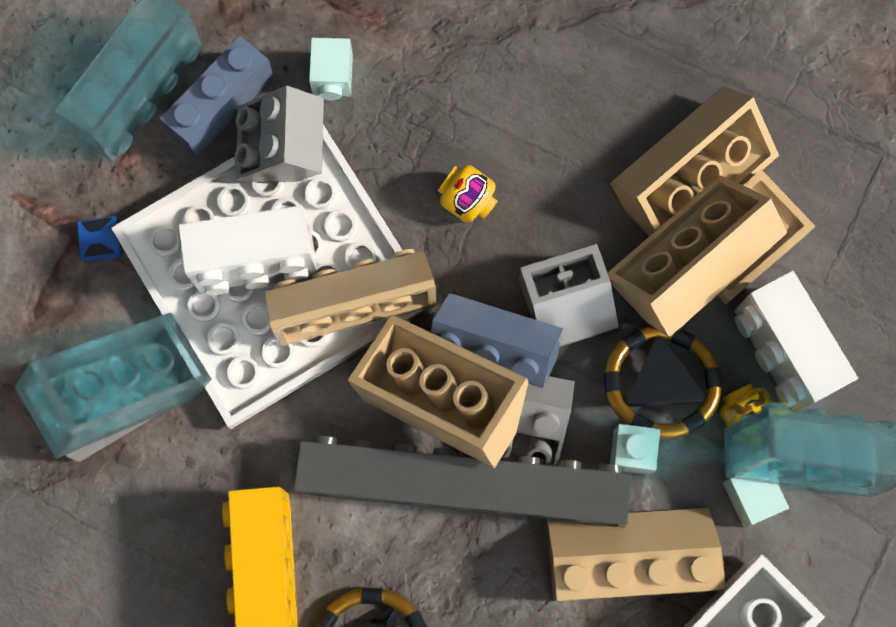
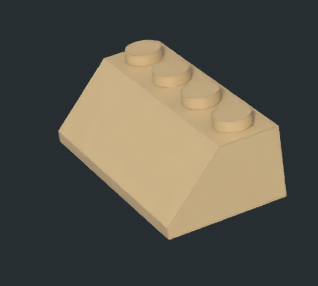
[610,86,779,236]
[608,175,787,337]
[265,249,437,346]
[347,314,528,468]
[546,508,726,601]

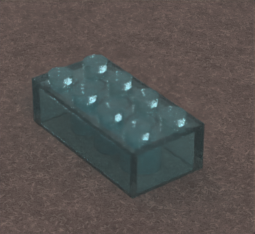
[55,0,201,162]
[14,312,212,459]
[725,403,896,498]

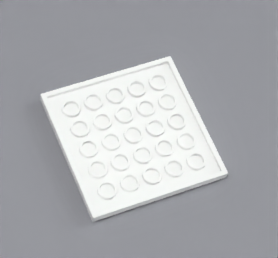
[111,125,435,429]

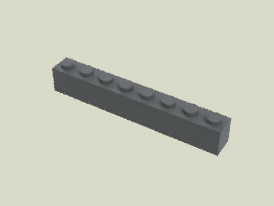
[294,436,631,527]

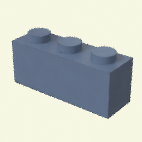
[160,35,274,158]
[431,293,563,388]

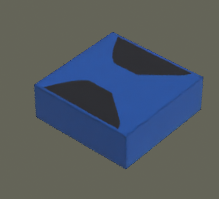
[77,216,123,262]

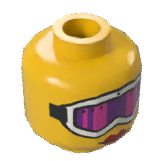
[438,165,497,223]

